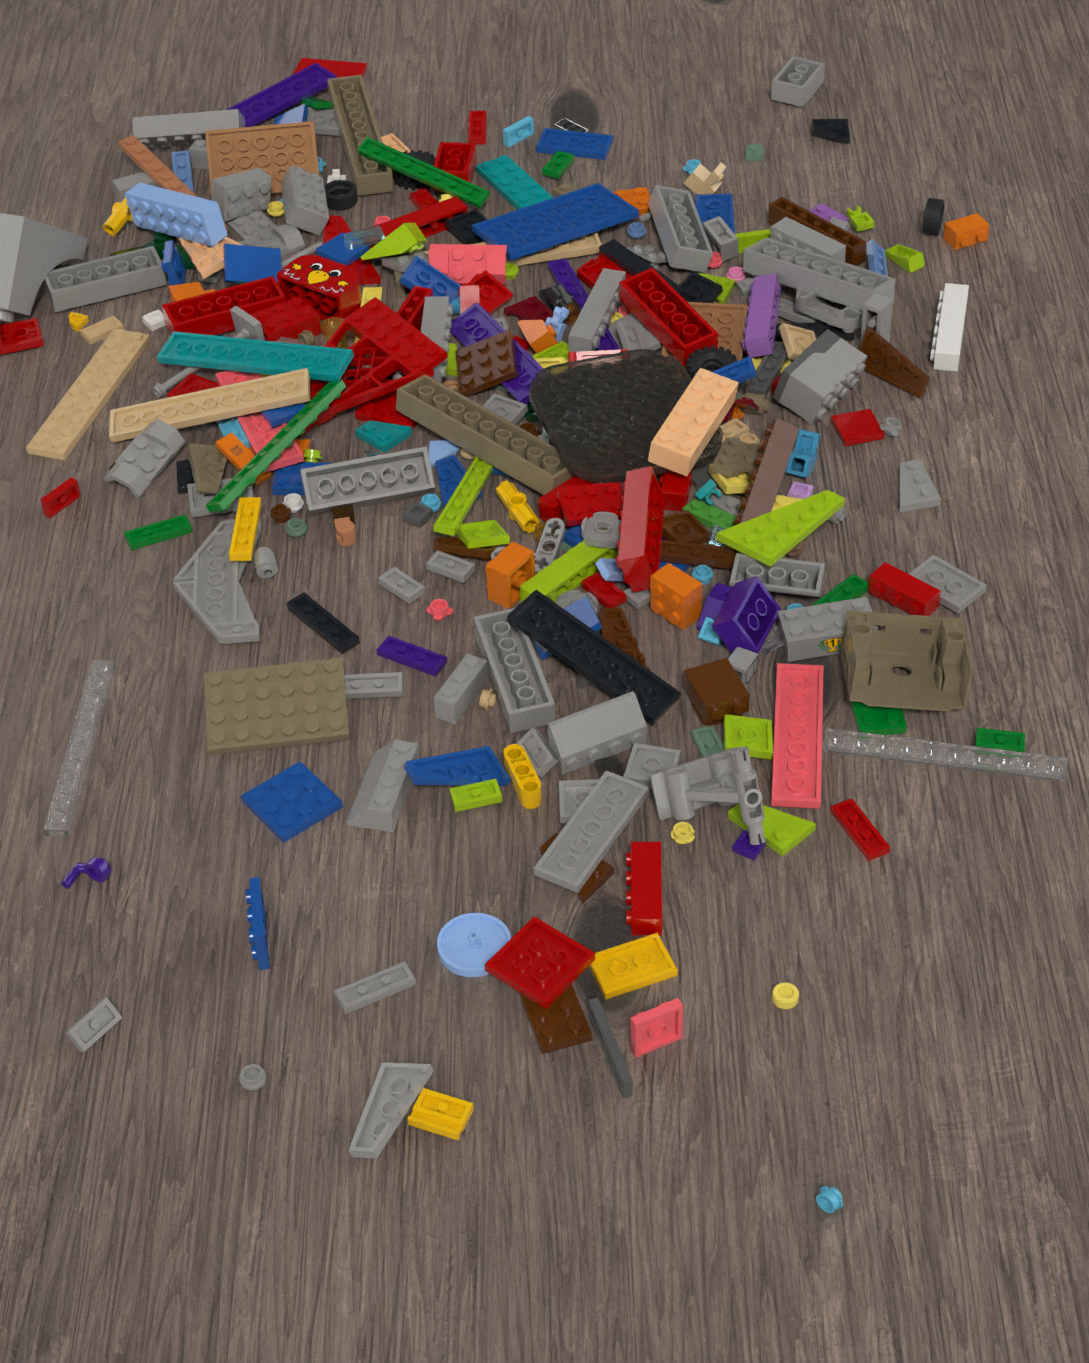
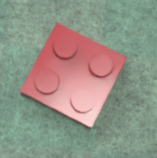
[630,998,683,1058]

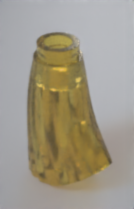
[320,317,348,349]

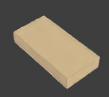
[80,316,124,345]

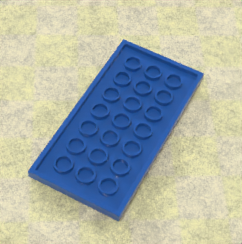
[472,183,639,260]

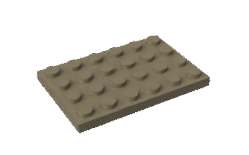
[204,657,350,755]

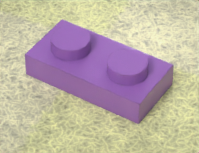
[809,203,849,222]

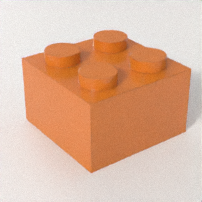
[485,541,535,609]
[650,563,702,630]

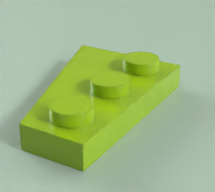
[728,803,816,856]

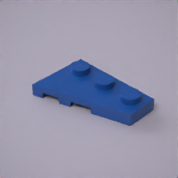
[436,455,482,509]

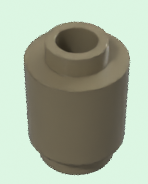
[739,392,770,415]

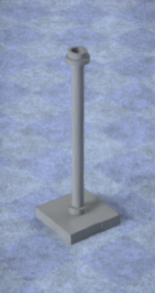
[152,306,265,398]

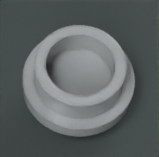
[239,1064,267,1090]

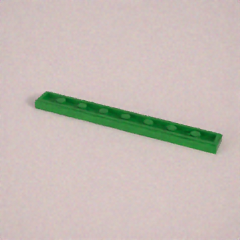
[357,137,490,209]

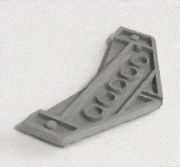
[173,517,262,644]

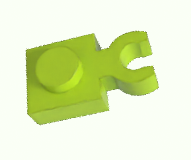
[847,206,874,232]

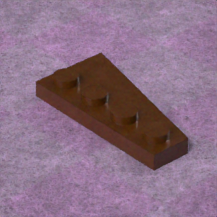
[599,607,651,671]

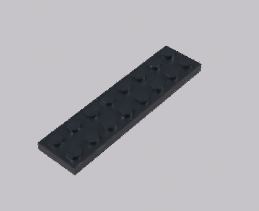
[507,589,681,726]

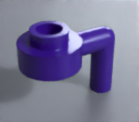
[61,858,111,889]

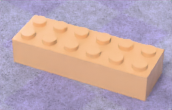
[648,368,739,476]

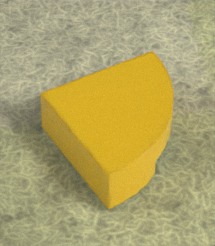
[69,312,89,332]

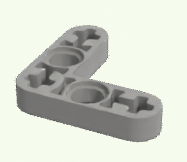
[491,518,566,575]

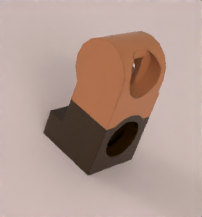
[331,505,356,546]

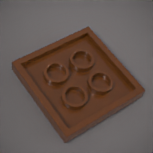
[455,330,518,397]

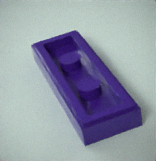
[377,635,447,677]

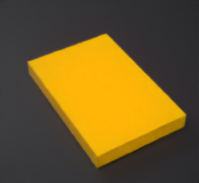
[589,933,678,1000]

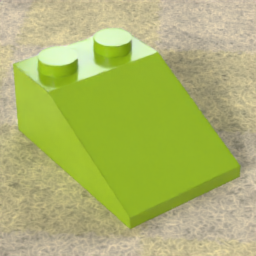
[360,223,428,260]

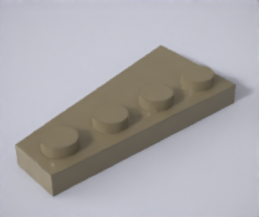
[187,443,227,494]

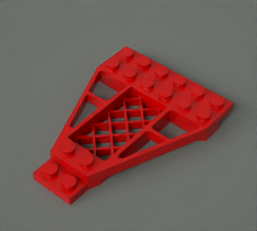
[287,297,448,438]

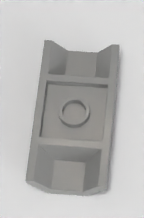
[238,223,305,257]
[103,419,185,499]

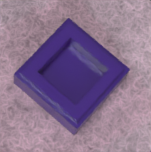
[732,830,766,861]

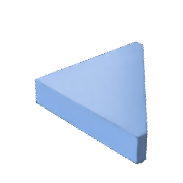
[429,440,461,471]

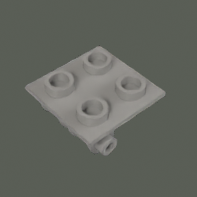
[626,244,668,271]

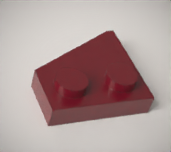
[503,296,553,322]

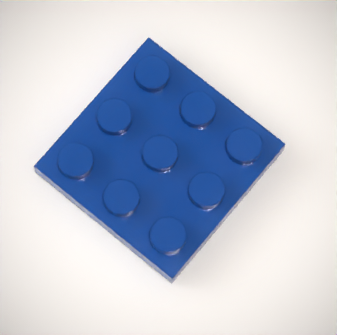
[241,761,343,843]

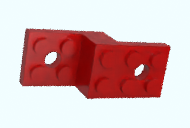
[0,318,44,355]

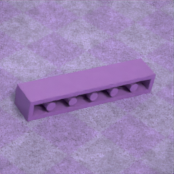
[742,273,781,357]

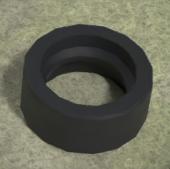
[324,180,358,211]
[923,198,944,235]

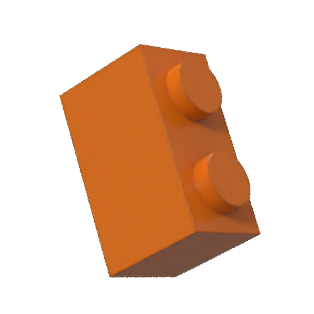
[943,213,990,250]

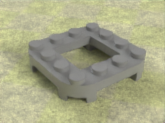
[794,286,863,333]

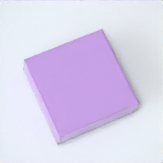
[787,481,814,499]

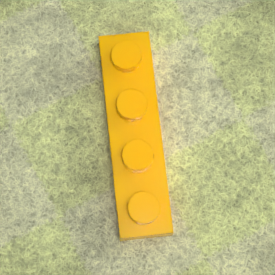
[229,497,262,561]

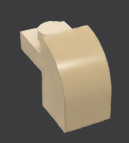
[684,162,726,194]

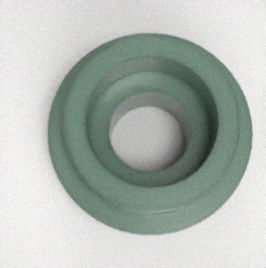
[285,518,307,537]

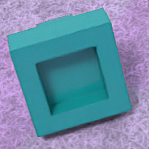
[695,479,722,505]

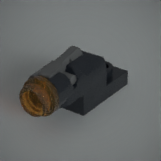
[539,284,581,322]

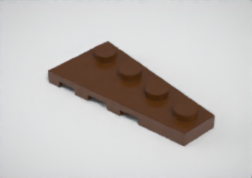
[859,327,930,398]

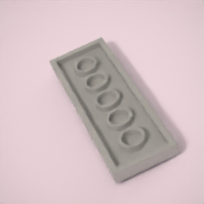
[533,771,649,893]

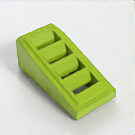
[885,244,925,273]

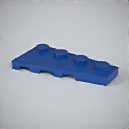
[404,746,511,786]

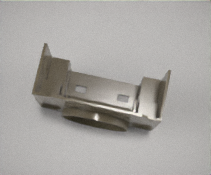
[841,610,974,712]

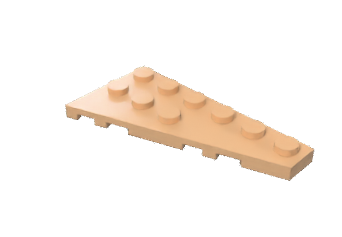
[176,237,242,279]

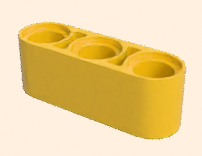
[503,744,542,809]

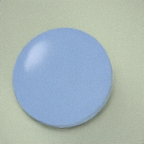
[437,913,511,977]

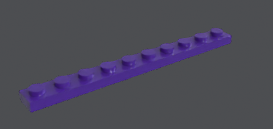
[548,258,631,376]

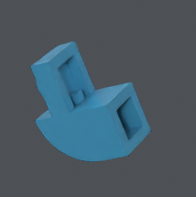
[786,429,821,478]

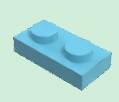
[503,116,534,148]

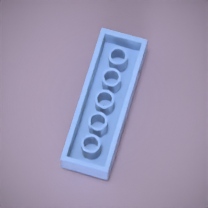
[125,183,227,246]

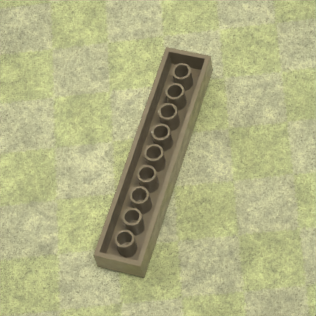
[327,75,393,196]
[396,374,581,495]

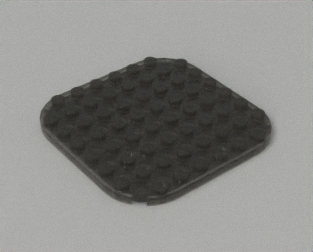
[529,349,723,484]

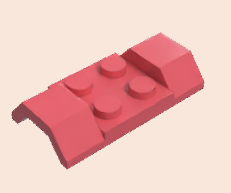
[429,244,507,284]

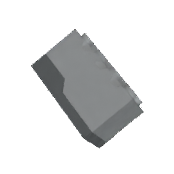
[772,329,867,425]

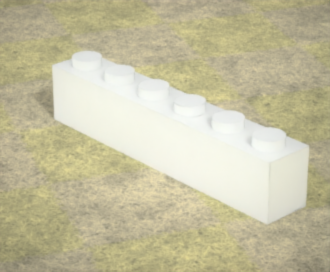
[930,283,969,372]

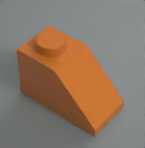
[517,320,558,353]

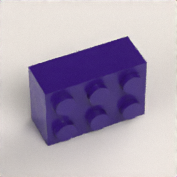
[712,576,781,654]

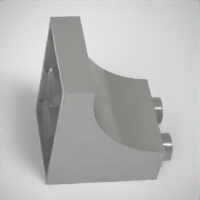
[0,213,88,323]

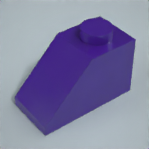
[697,582,733,630]

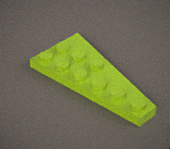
[716,490,845,567]

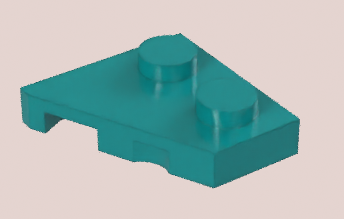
[355,420,412,453]

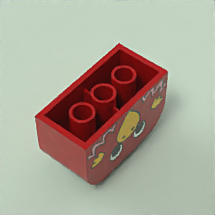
[277,255,362,327]

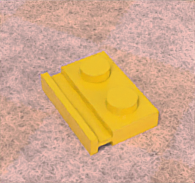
[407,1088,474,1141]

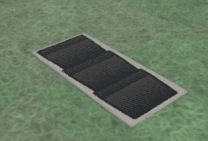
[555,118,589,132]

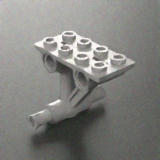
[650,747,766,845]

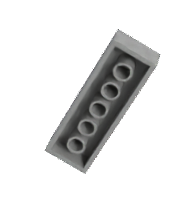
[132,109,246,150]
[648,185,713,273]
[44,246,167,312]
[300,446,435,516]
[474,608,555,733]

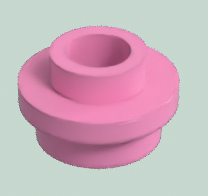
[727,267,746,284]

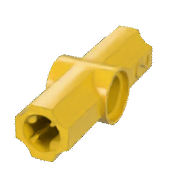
[102,197,133,237]
[496,480,540,533]

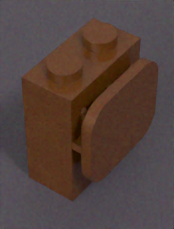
[684,658,750,726]

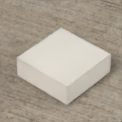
[142,310,166,331]

